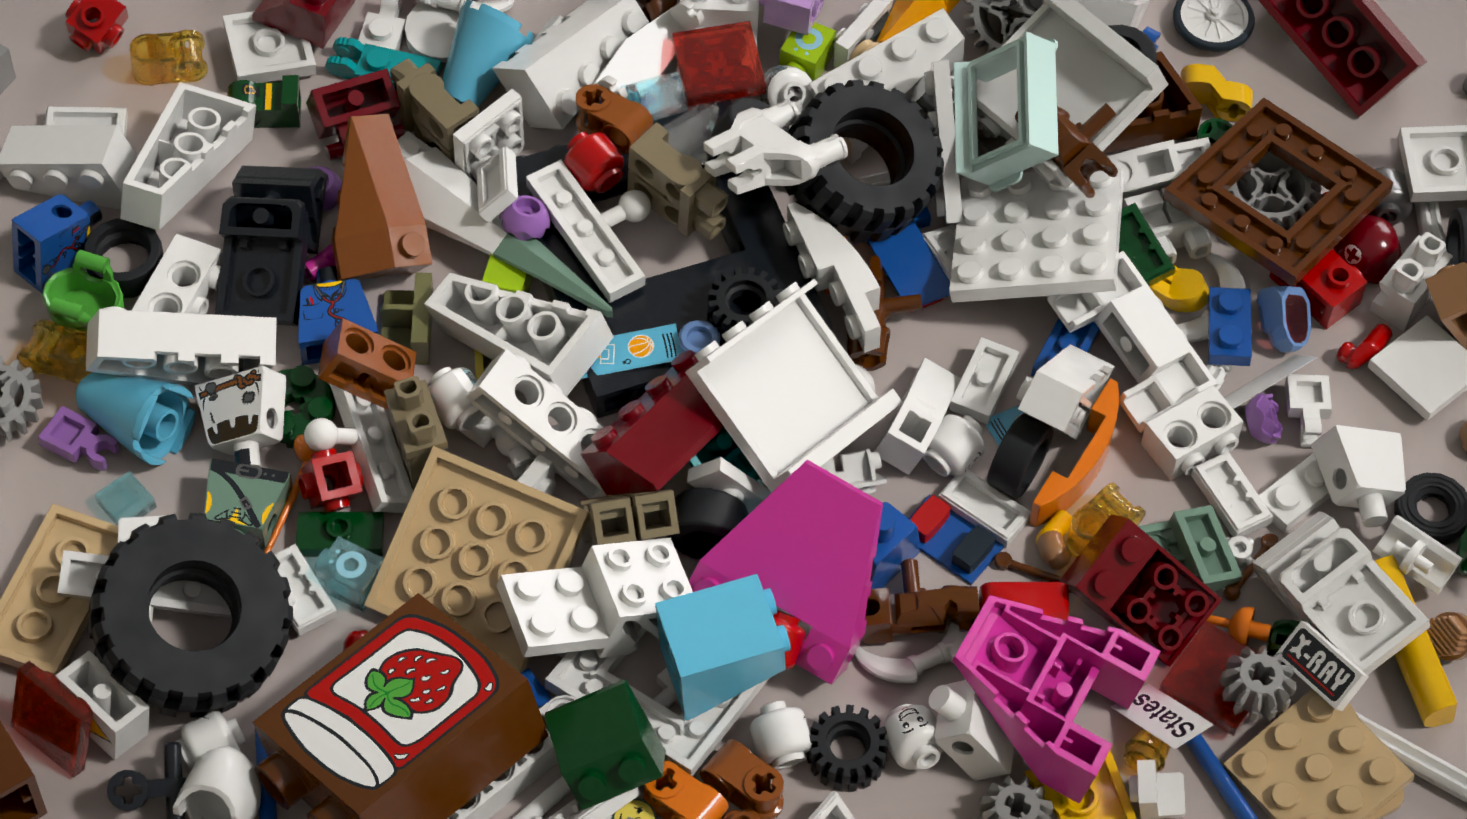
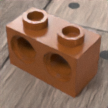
[318,318,417,410]

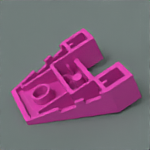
[689,460,883,685]
[952,595,1161,803]

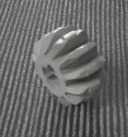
[1220,645,1297,722]
[978,775,1053,819]

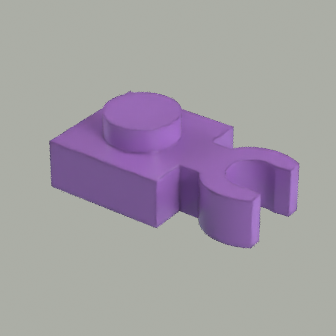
[38,406,120,471]

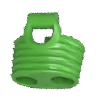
[42,250,124,339]

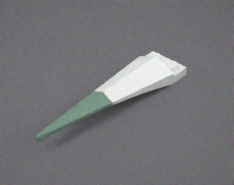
[398,131,613,318]

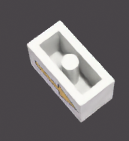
[55,650,150,760]

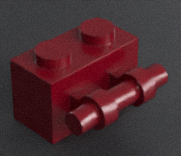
[306,68,405,161]

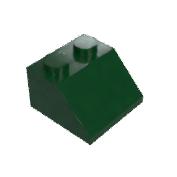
[545,679,666,810]

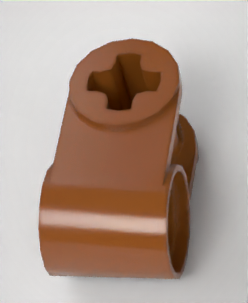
[576,84,654,154]
[699,739,784,819]

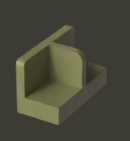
[380,273,434,365]

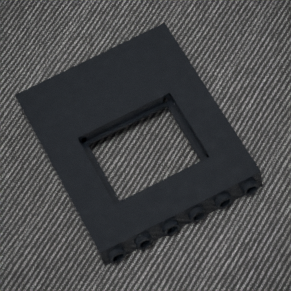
[516,99,833,419]

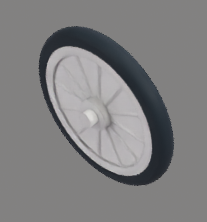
[1173,0,1255,52]

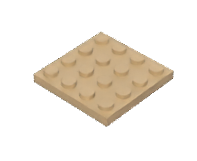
[364,446,590,673]

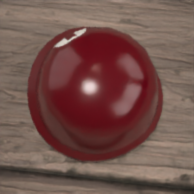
[1334,215,1402,284]

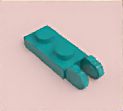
[325,36,442,91]

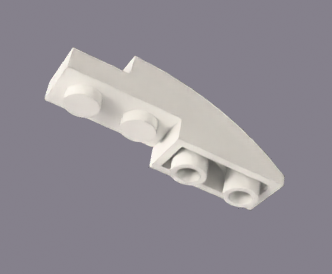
[1107,137,1211,203]
[783,202,881,353]

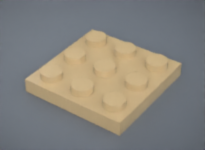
[1223,689,1414,819]

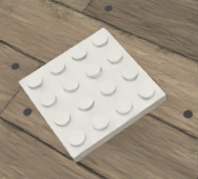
[949,165,1124,303]

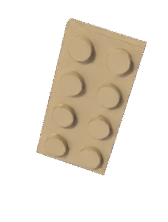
[0,503,118,681]

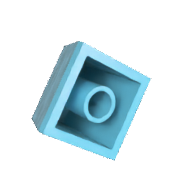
[655,574,791,721]

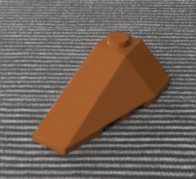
[331,114,433,281]

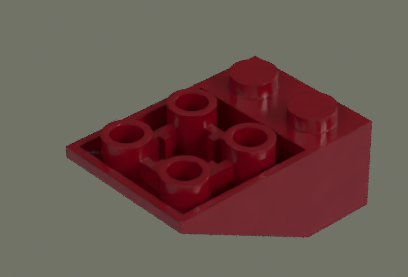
[1059,514,1223,667]

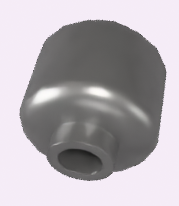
[1368,167,1413,226]

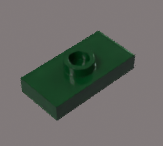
[1119,203,1175,286]
[296,512,384,556]

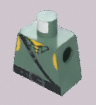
[204,458,292,549]

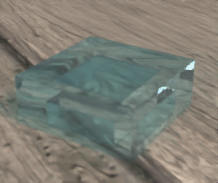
[95,471,157,525]

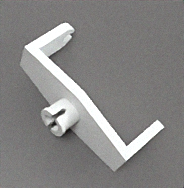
[593,0,705,100]

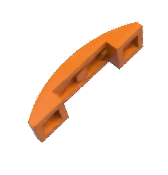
[1029,378,1119,527]

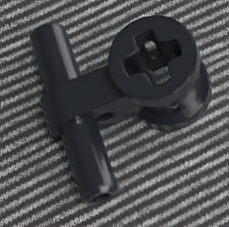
[107,742,187,819]

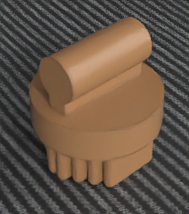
[1427,612,1467,661]

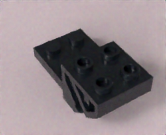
[215,165,327,326]

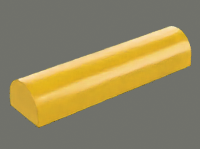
[1375,555,1458,727]

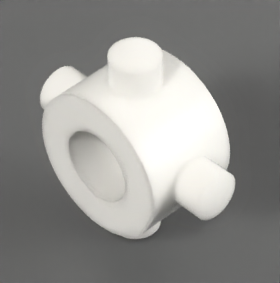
[1226,536,1254,566]

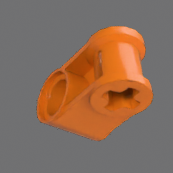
[643,761,729,819]

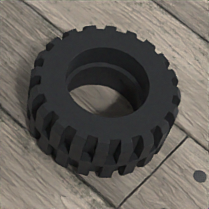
[785,79,944,243]

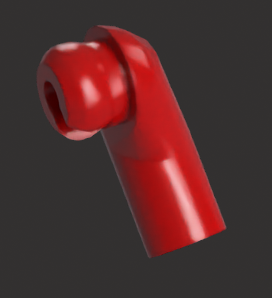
[1336,324,1393,369]

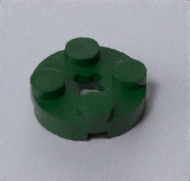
[278,365,336,448]

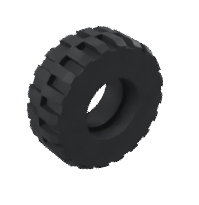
[88,513,293,718]

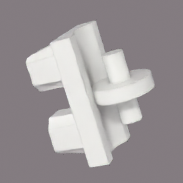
[1372,515,1463,595]

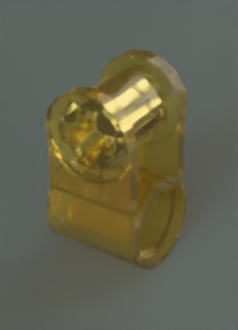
[129,30,208,86]
[17,319,92,384]
[1065,482,1146,558]

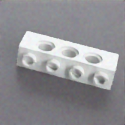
[132,234,222,314]
[466,349,607,499]

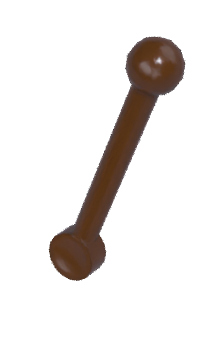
[1223,533,1278,601]
[995,552,1072,593]

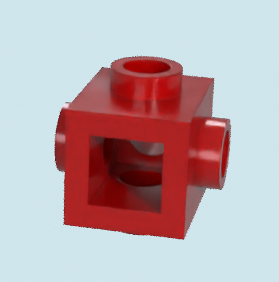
[65,0,129,54]
[298,448,363,513]

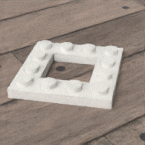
[545,620,769,776]

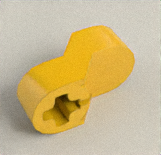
[1180,64,1253,122]
[1149,265,1209,312]

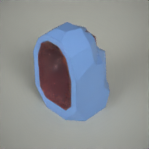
[1257,286,1311,353]

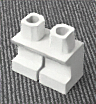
[1122,187,1212,264]
[1369,232,1453,332]

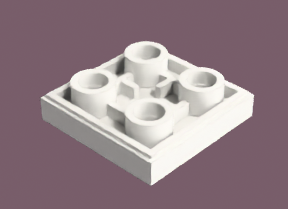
[453,89,525,183]
[1368,315,1467,421]

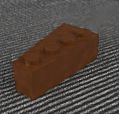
[1103,51,1203,154]

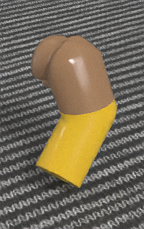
[1036,510,1075,570]

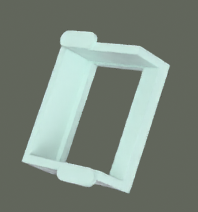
[954,31,1059,192]

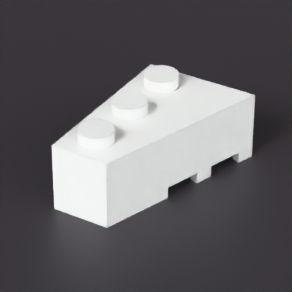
[0,125,138,210]
[1016,344,1115,440]

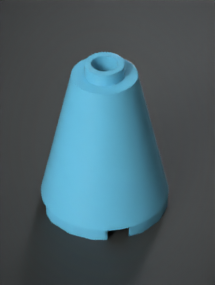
[442,0,535,107]
[76,372,195,465]

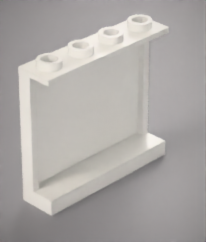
[951,0,1168,189]
[685,279,903,493]

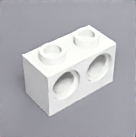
[1141,385,1244,481]

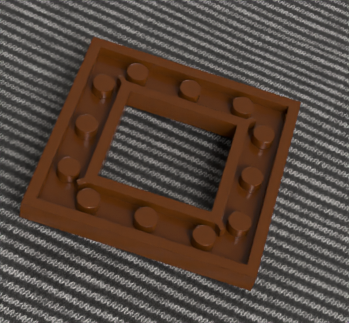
[1163,98,1394,287]

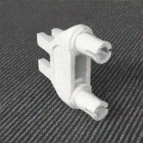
[703,99,848,195]

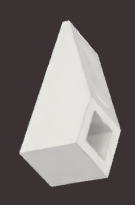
[874,358,961,475]

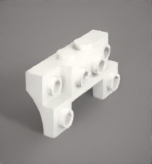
[1047,251,1218,433]

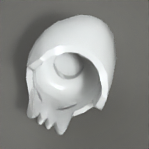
[173,746,261,819]

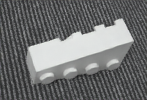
[809,8,965,165]
[120,82,256,230]

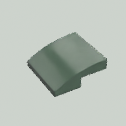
[1138,505,1243,592]

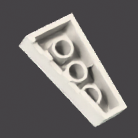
[492,0,649,129]
[424,273,614,397]
[86,307,276,386]

